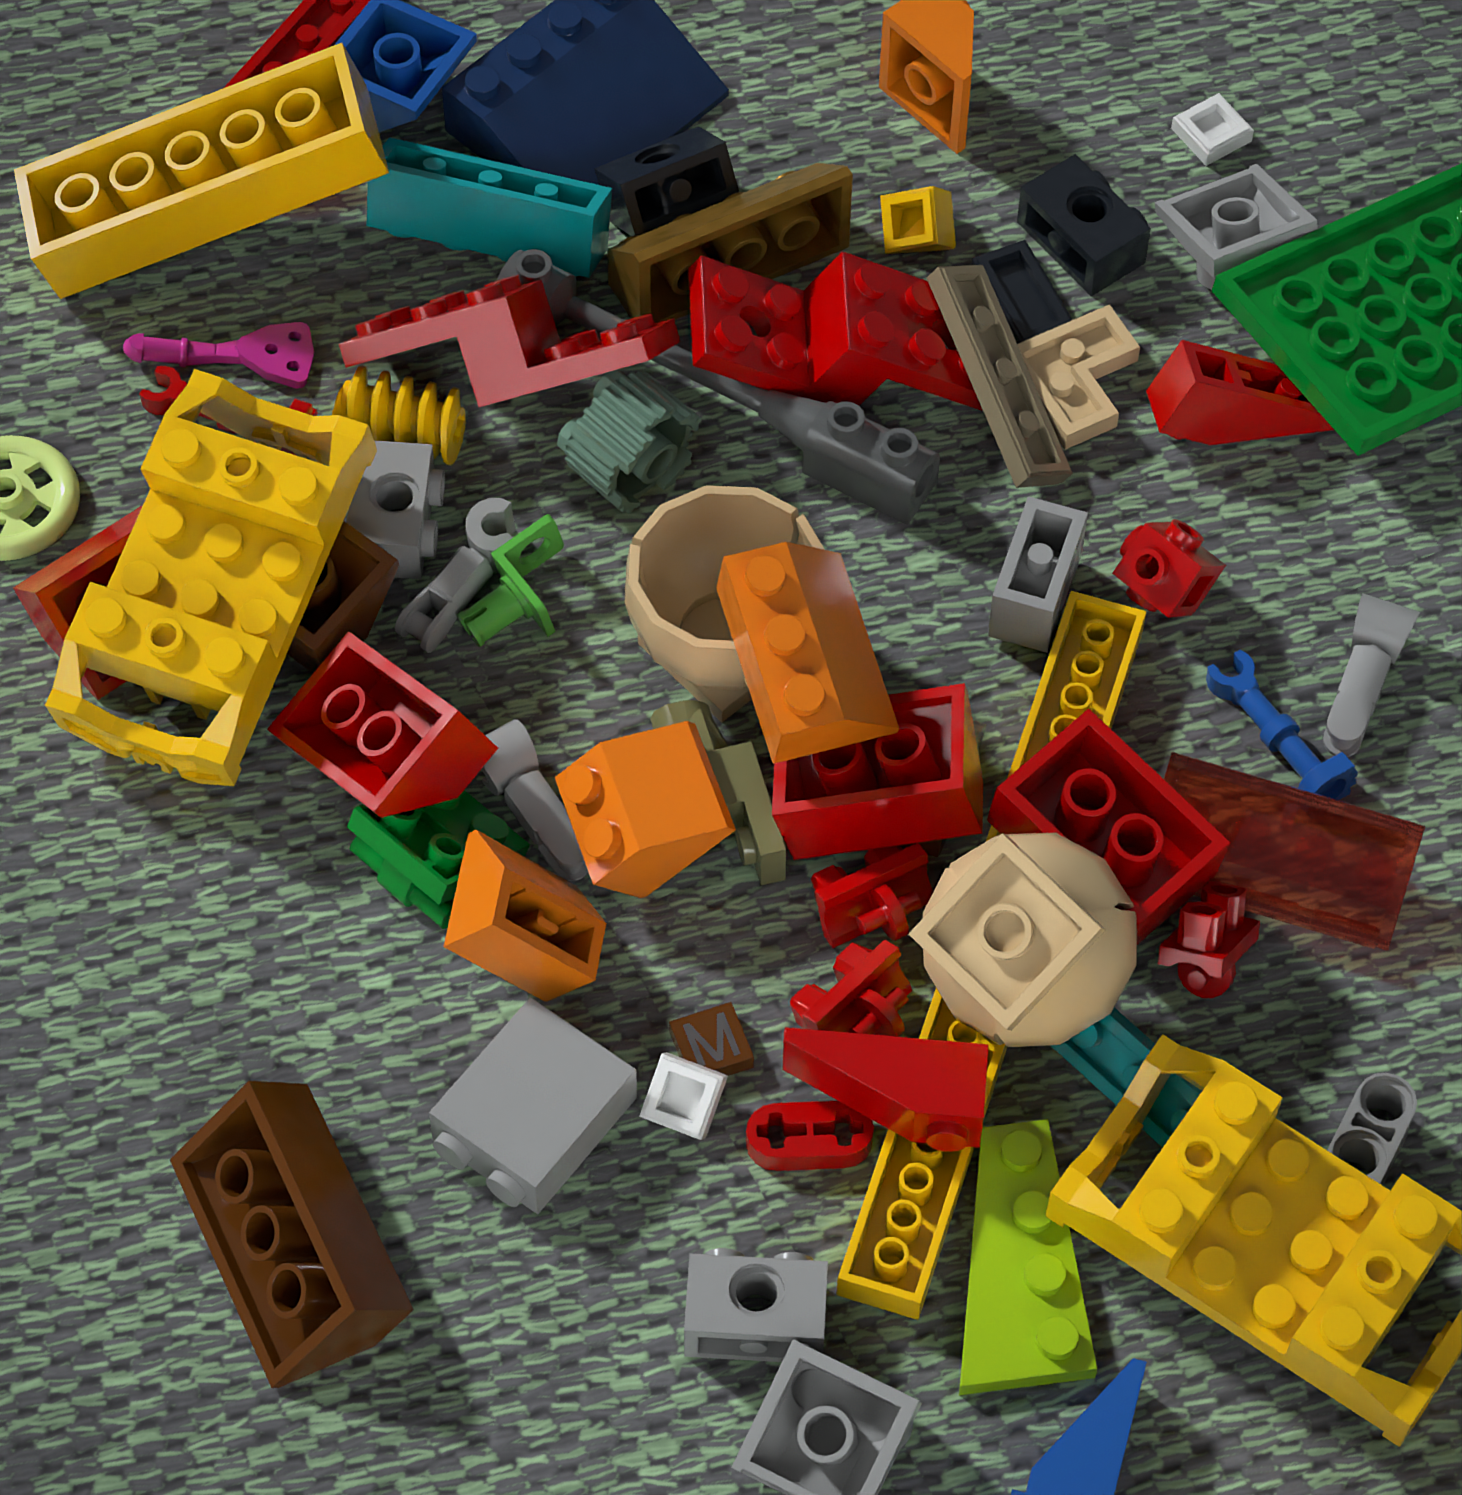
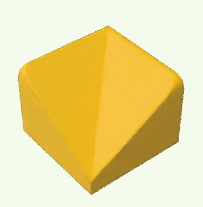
[880,186,956,254]

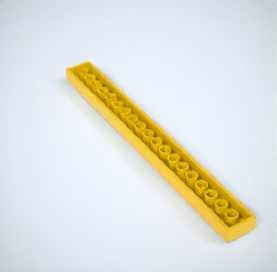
[836,591,1146,1320]

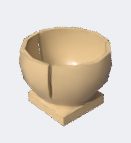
[625,485,825,723]
[909,833,1137,1047]

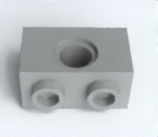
[346,441,445,579]
[988,496,1088,653]
[684,1248,828,1362]

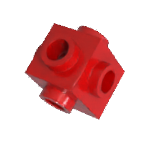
[1112,519,1226,618]

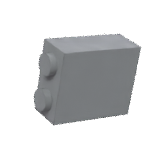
[429,997,637,1215]

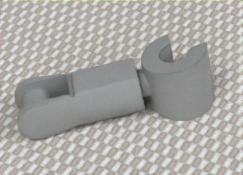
[395,498,521,653]
[1323,593,1420,757]
[481,719,588,881]

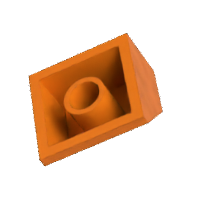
[879,0,974,154]
[554,721,736,898]

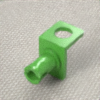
[456,514,564,647]

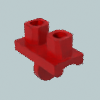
[811,843,933,948]
[1158,881,1260,998]
[790,940,913,1037]

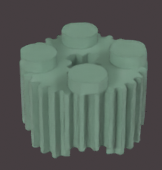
[557,369,702,513]

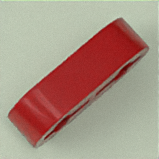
[746,1101,874,1171]

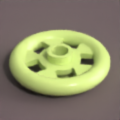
[0,435,80,561]

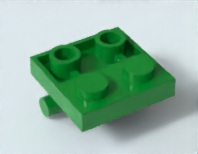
[347,790,530,929]

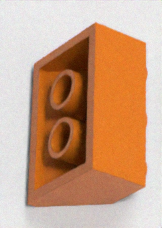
[716,542,899,764]

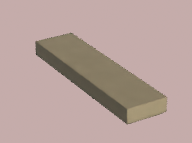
[927,265,1073,488]

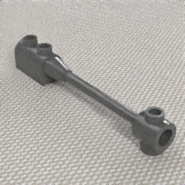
[497,249,940,525]

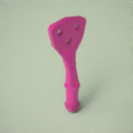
[123,322,314,389]

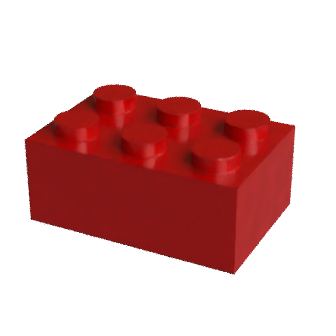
[987,708,1231,945]

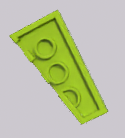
[959,1119,1097,1395]

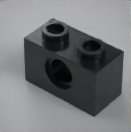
[594,126,739,236]
[1017,154,1151,297]

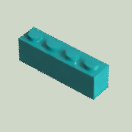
[366,137,612,278]

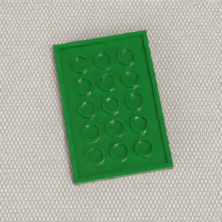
[1212,163,1462,456]

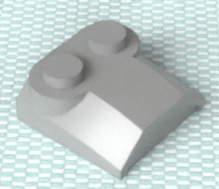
[1155,164,1318,290]
[731,1339,922,1495]

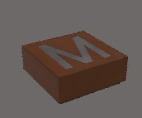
[669,1002,754,1076]

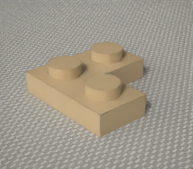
[1017,304,1140,450]

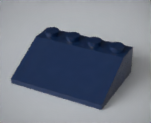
[442,0,729,185]

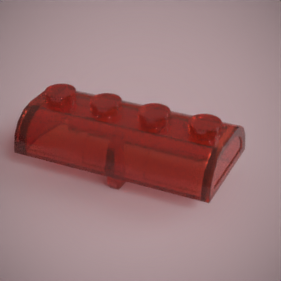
[1164,751,1425,951]

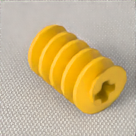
[332,365,466,466]

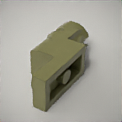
[650,700,786,885]

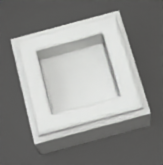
[1171,93,1254,166]
[639,1052,728,1140]

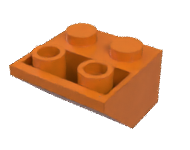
[444,830,607,1002]

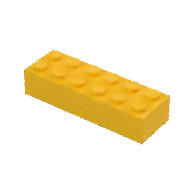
[14,43,389,299]

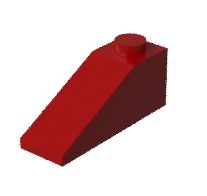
[1146,340,1334,445]
[783,1027,989,1152]

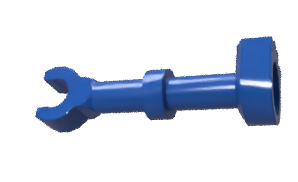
[1206,650,1358,811]

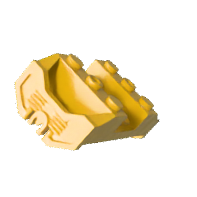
[45,369,377,786]
[1045,1034,1462,1447]

